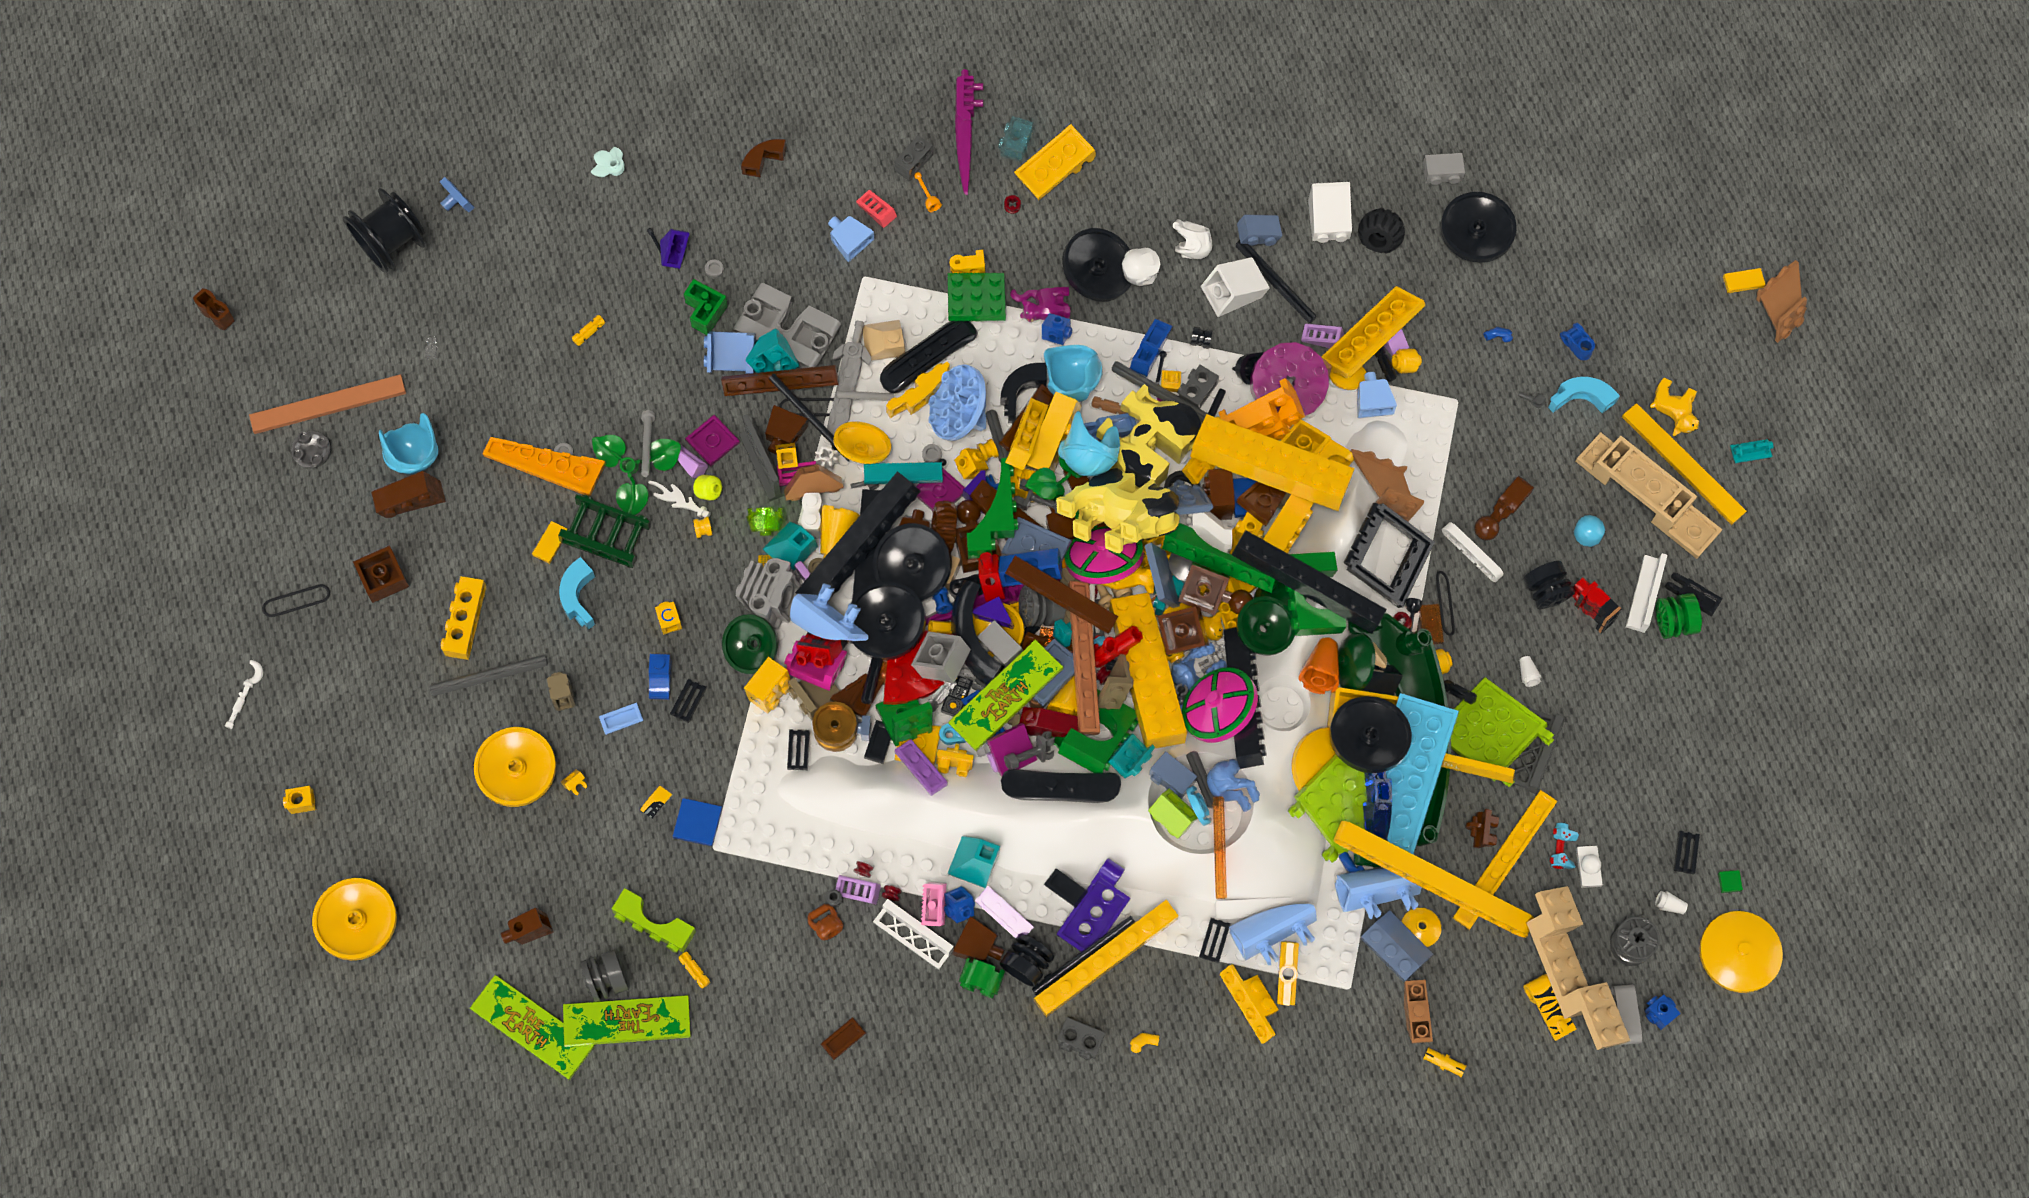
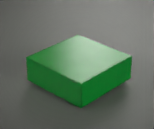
[1718,870,1743,893]

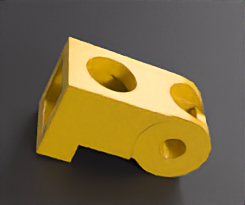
[949,250,985,273]

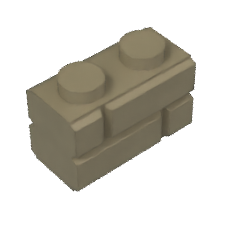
[547,672,575,711]

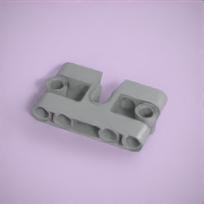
[732,283,841,368]

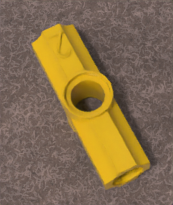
[1277,941,1299,1005]

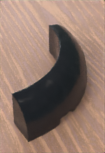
[951,580,1002,686]

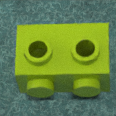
[1148,788,1198,839]

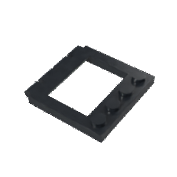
[1344,503,1435,608]

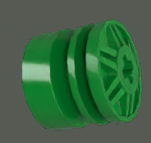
[1655,593,1702,639]

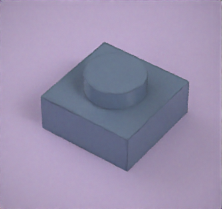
[857,715,871,741]

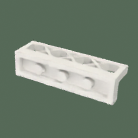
[1626,553,1667,633]
[873,899,954,970]

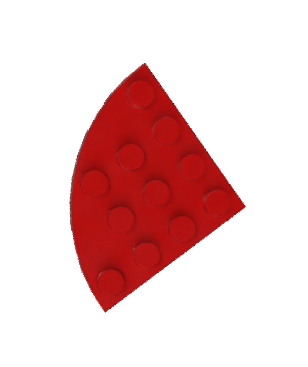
[883,631,952,705]

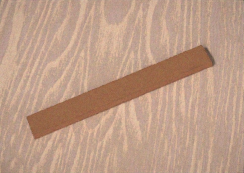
[249,374,406,434]
[1068,581,1100,735]

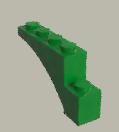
[967,458,1018,559]

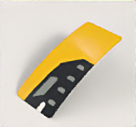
[640,786,672,819]

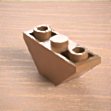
[784,464,844,501]
[1404,980,1433,1043]

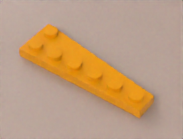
[483,437,606,496]

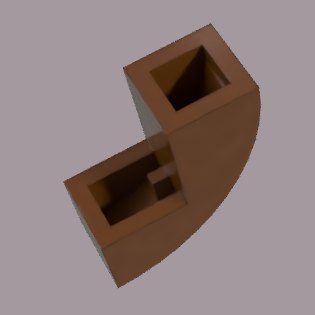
[741,139,787,177]

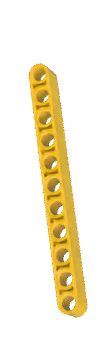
[1333,821,1534,938]

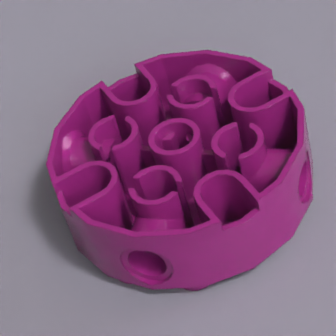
[1250,342,1329,416]

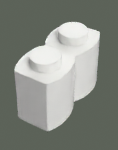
[801,493,823,538]

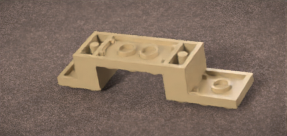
[1575,432,1722,559]
[1526,886,1630,1050]

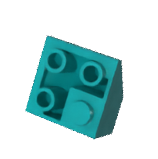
[746,328,799,373]
[763,522,818,571]
[947,836,1000,889]

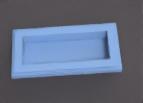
[599,702,643,735]

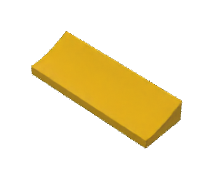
[1321,286,1425,379]

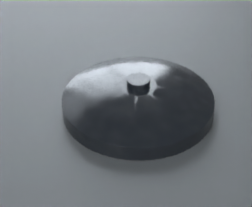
[1440,192,1517,263]
[1062,228,1131,302]
[873,523,952,602]
[851,581,926,660]
[1329,696,1412,773]

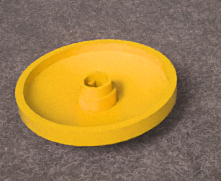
[474,727,556,807]
[1292,728,1336,791]
[312,878,397,961]
[1699,911,1783,993]

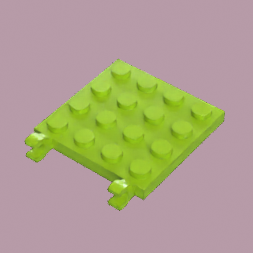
[1451,677,1554,788]
[1288,754,1385,863]

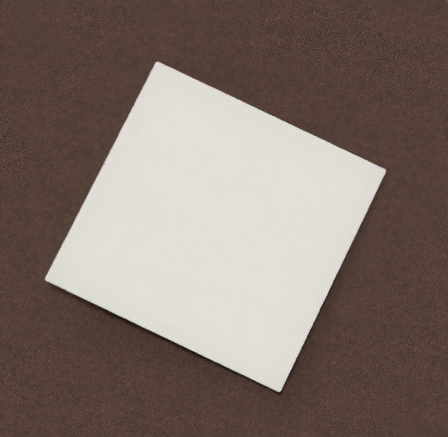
[713,277,1458,990]

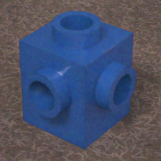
[1042,313,1072,345]
[944,886,975,923]
[1644,995,1681,1030]

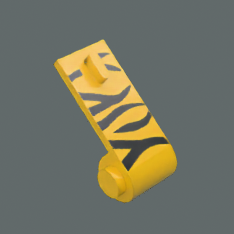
[1523,973,1576,1041]

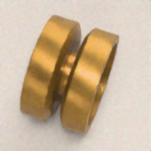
[812,701,857,752]

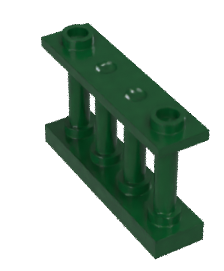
[558,494,650,568]

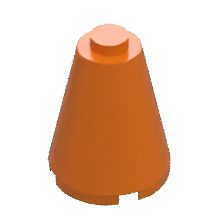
[1299,637,1339,694]

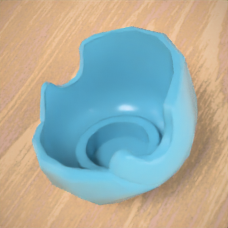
[1574,515,1605,547]

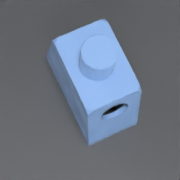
[828,216,874,262]
[1357,372,1397,418]

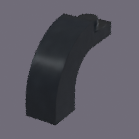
[1000,363,1047,423]

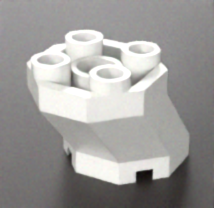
[1186,511,1232,554]

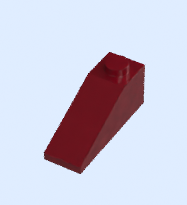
[1019,707,1079,737]

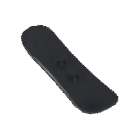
[880,321,978,393]
[1001,769,1121,803]

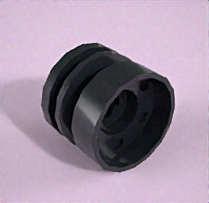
[1524,561,1576,610]
[1000,934,1055,987]

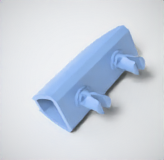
[790,583,869,641]
[1335,868,1422,919]
[1229,904,1317,965]

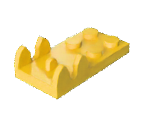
[1014,124,1096,200]

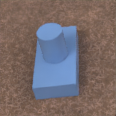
[440,177,475,212]

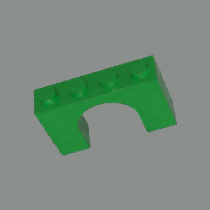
[1285,552,1347,636]
[1058,689,1138,773]

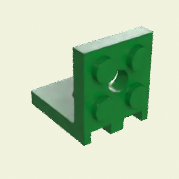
[875,700,932,747]

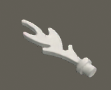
[648,481,711,518]

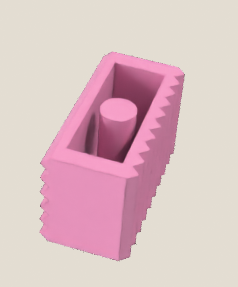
[921,882,947,926]

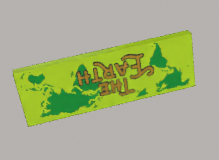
[948,640,1064,751]
[470,975,595,1080]
[563,995,691,1047]

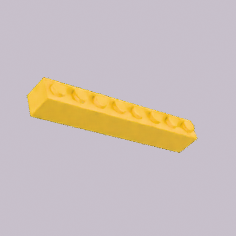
[1034,900,1179,1017]

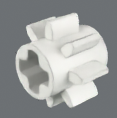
[815,445,839,469]

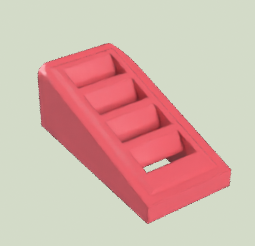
[856,190,897,228]

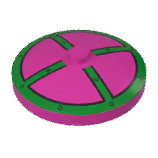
[1064,526,1144,584]
[1182,668,1258,743]

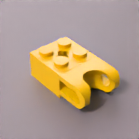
[1281,419,1354,466]

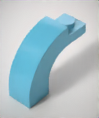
[1548,377,1620,413]
[559,557,595,629]

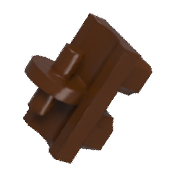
[1465,809,1499,848]

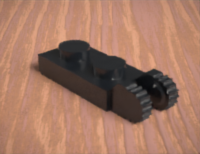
[1665,572,1722,617]

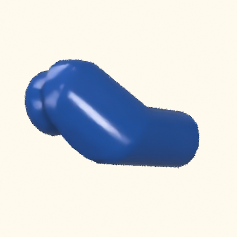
[1483,327,1513,342]
[1339,852,1365,873]

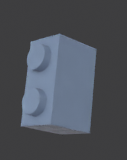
[1237,215,1282,246]
[1149,751,1198,799]

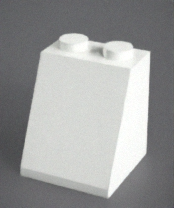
[1308,182,1352,243]
[1201,257,1270,317]

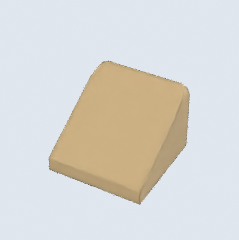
[1373,642,1387,668]

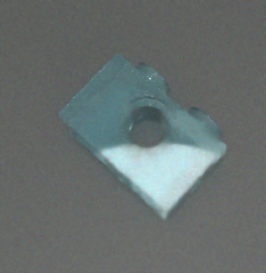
[998,116,1033,162]

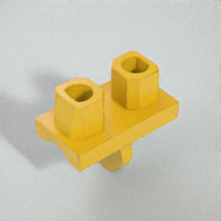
[936,743,974,777]

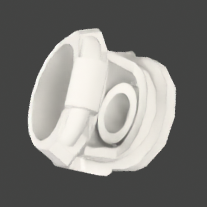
[1173,219,1212,259]
[1122,248,1160,286]

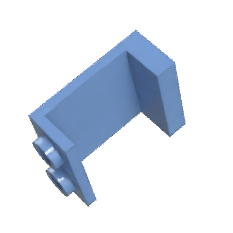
[704,331,755,374]

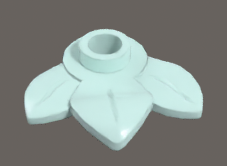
[591,147,625,177]

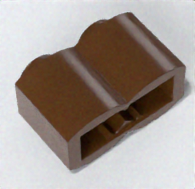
[193,288,235,330]

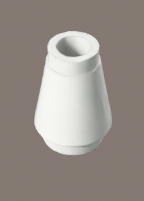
[1519,656,1541,687]
[1655,891,1688,914]

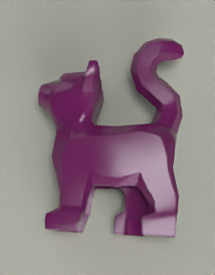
[1010,287,1070,322]

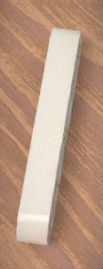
[1442,522,1503,582]

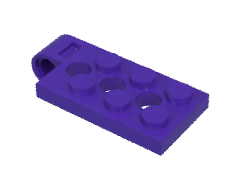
[1056,858,1131,957]

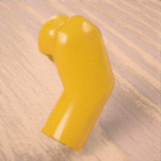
[1130,1033,1159,1053]

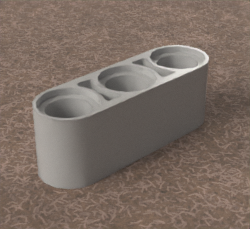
[1611,984,1642,1045]

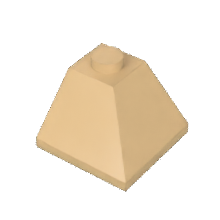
[862,320,905,361]

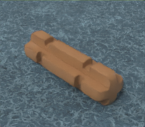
[1091,396,1127,414]

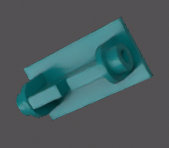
[1730,439,1773,463]

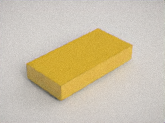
[1723,268,1766,293]
[532,521,567,564]

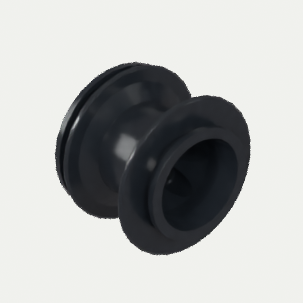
[343,188,425,273]

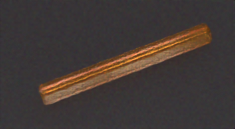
[1213,796,1227,899]

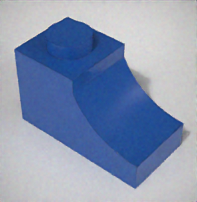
[649,654,672,700]

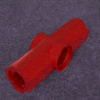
[1094,626,1143,668]

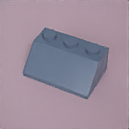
[1361,910,1434,982]

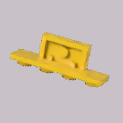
[1220,964,1279,1044]

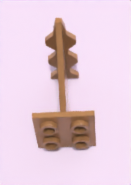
[1757,260,1807,343]
[1350,449,1424,522]

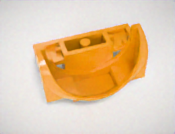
[1218,378,1305,440]

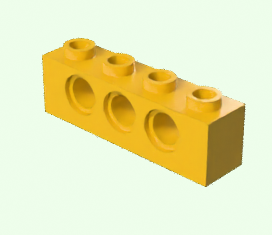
[1005,398,1049,470]
[441,576,486,660]

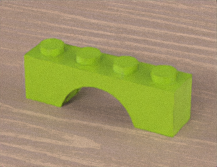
[612,888,696,953]

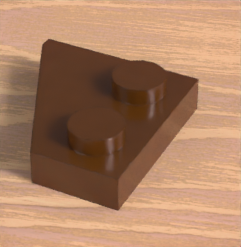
[830,673,883,717]

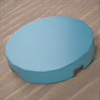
[1186,786,1212,826]

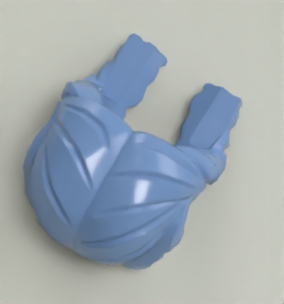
[1171,643,1227,692]
[1207,759,1260,812]

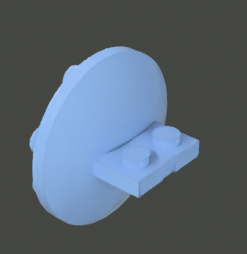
[928,364,986,441]

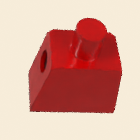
[978,552,1005,602]

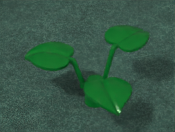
[592,435,681,515]
[1025,456,1097,529]

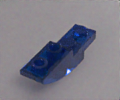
[1363,771,1392,841]

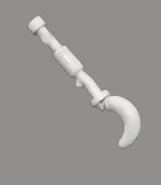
[225,660,264,729]

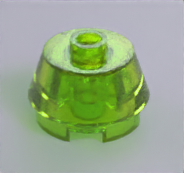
[746,507,785,536]

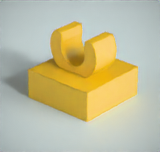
[1161,370,1181,392]
[561,769,587,795]

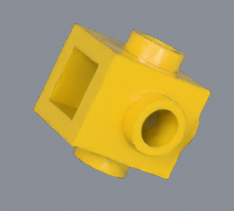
[954,448,989,479]
[1234,512,1264,541]

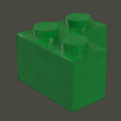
[684,279,728,335]

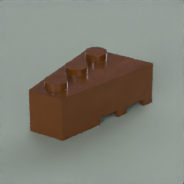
[371,471,446,518]

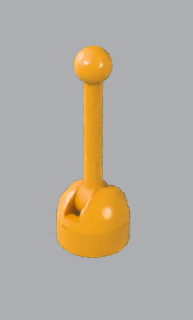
[914,172,942,212]

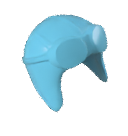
[1044,345,1102,402]
[1058,411,1120,477]
[379,413,438,475]

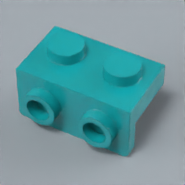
[1108,733,1155,779]

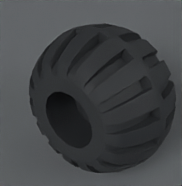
[1358,208,1405,254]

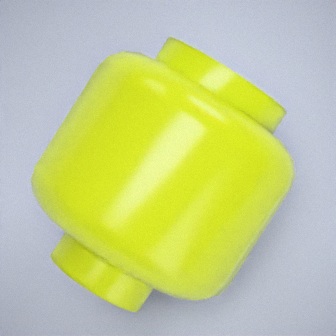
[693,475,722,500]

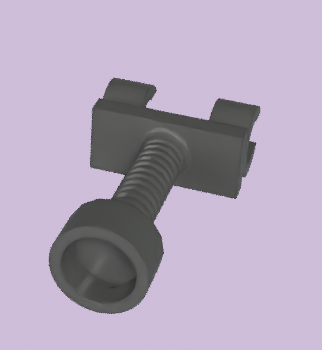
[1013,479,1063,516]
[1004,731,1055,769]

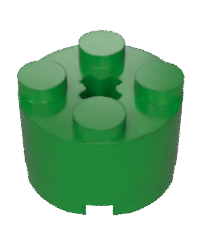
[958,958,1005,999]

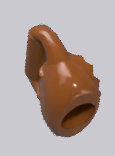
[807,904,843,941]

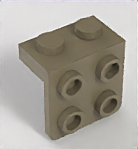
[1098,654,1133,709]
[787,677,839,721]

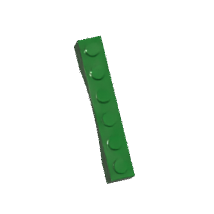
[1162,523,1279,593]

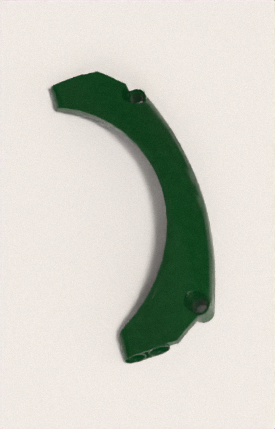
[1348,613,1451,867]

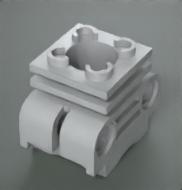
[736,558,802,630]

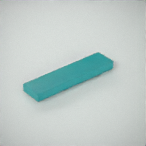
[864,462,943,484]

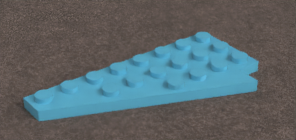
[1381,693,1459,855]

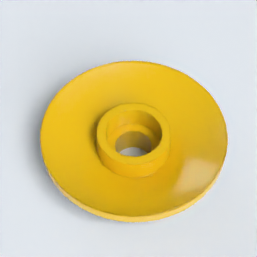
[1329,366,1367,390]
[1401,908,1441,947]

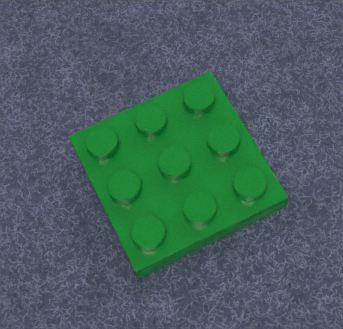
[947,273,1006,321]

